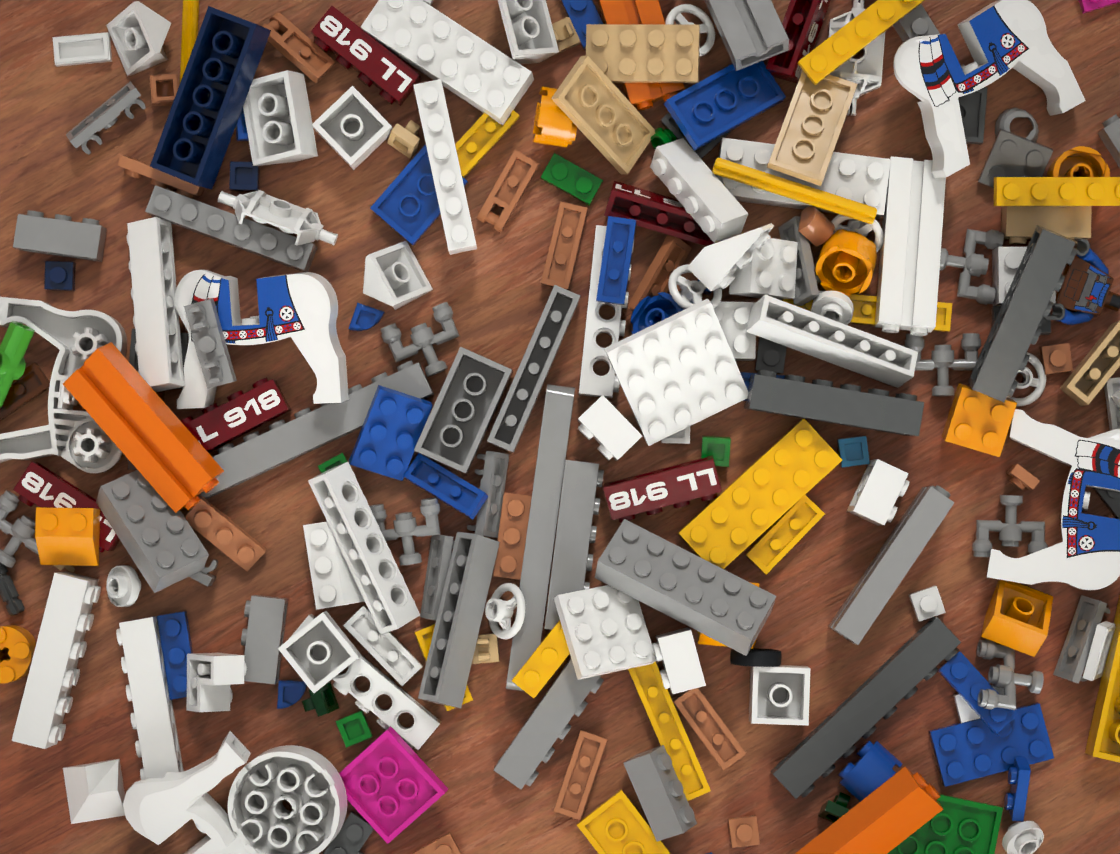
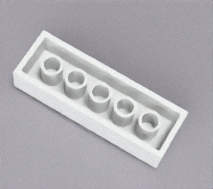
[361,0,534,125]
[716,138,891,219]
[12,571,101,749]

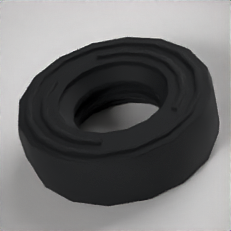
[730,648,782,667]

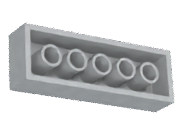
[595,519,777,656]

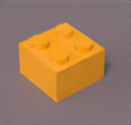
[941,383,1017,457]

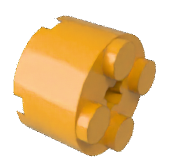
[533,86,577,148]
[1047,146,1110,177]
[815,229,877,297]
[0,625,36,684]

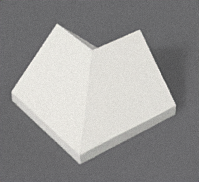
[106,1,171,76]
[363,240,433,310]
[63,759,125,824]

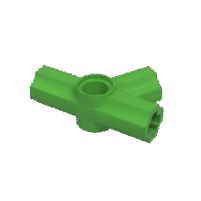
[0,321,35,407]

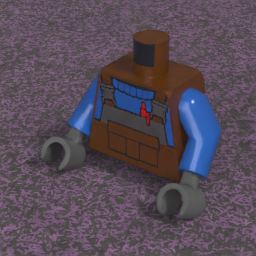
[1045,237,1120,325]

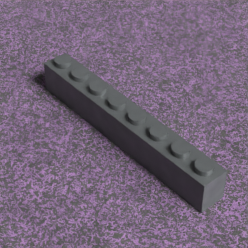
[770,617,961,799]

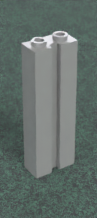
[704,0,789,71]
[828,485,955,645]

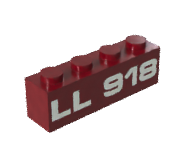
[766,0,831,84]
[311,6,421,106]
[604,181,714,246]
[181,377,291,453]
[603,455,722,523]
[13,461,120,553]

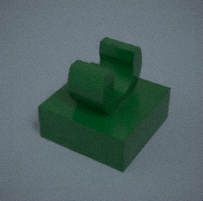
[302,682,339,717]
[818,792,850,823]

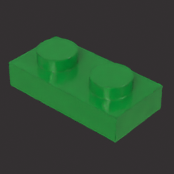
[541,153,603,206]

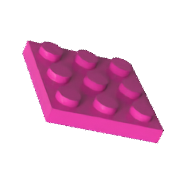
[339,726,448,844]

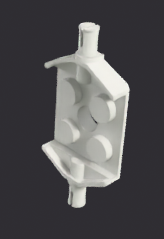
[828,0,885,116]
[218,190,338,246]

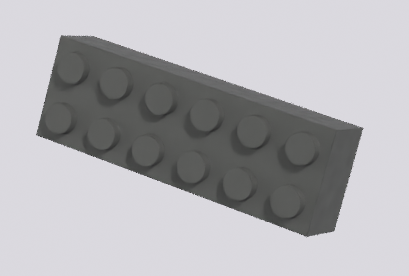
[968,225,1077,402]
[744,370,924,436]

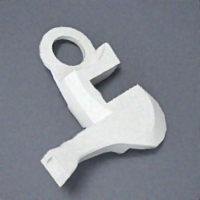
[123,731,251,854]

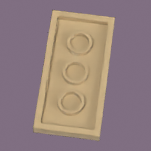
[586,24,700,83]
[551,55,655,174]
[767,70,858,186]

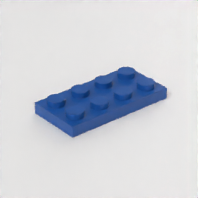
[664,61,786,151]
[929,702,1054,787]

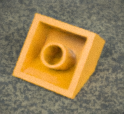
[35,507,100,566]
[981,580,1053,657]

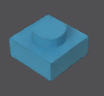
[837,436,870,468]

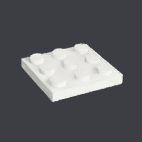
[554,585,657,680]

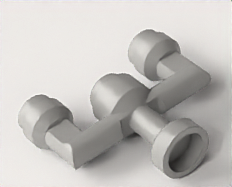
[940,229,1004,305]
[380,302,460,377]
[905,333,981,396]
[0,490,39,568]
[972,495,1048,557]
[369,497,441,565]
[976,639,1044,710]

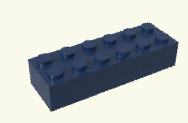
[150,6,271,190]

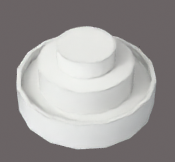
[811,291,854,325]
[106,565,141,607]
[1002,821,1044,854]

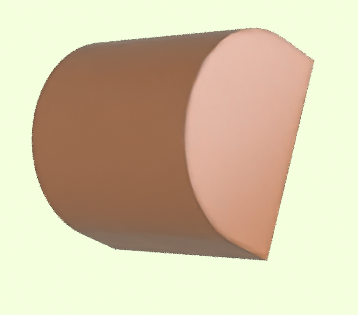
[149,74,179,106]
[798,206,835,247]

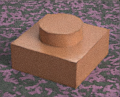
[1039,343,1073,375]
[1006,463,1040,491]
[728,815,760,848]

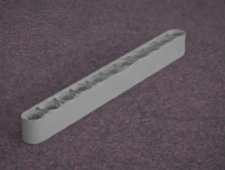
[506,384,575,692]

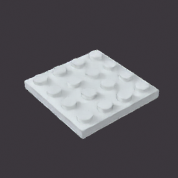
[604,299,749,446]

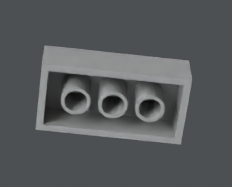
[414,347,513,474]
[96,470,209,593]

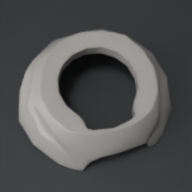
[995,108,1039,142]

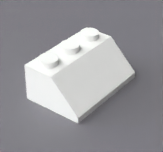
[498,0,559,64]
[243,70,318,166]
[303,521,365,610]

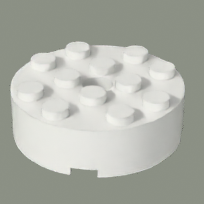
[228,745,347,854]

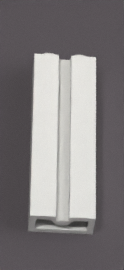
[875,156,946,336]

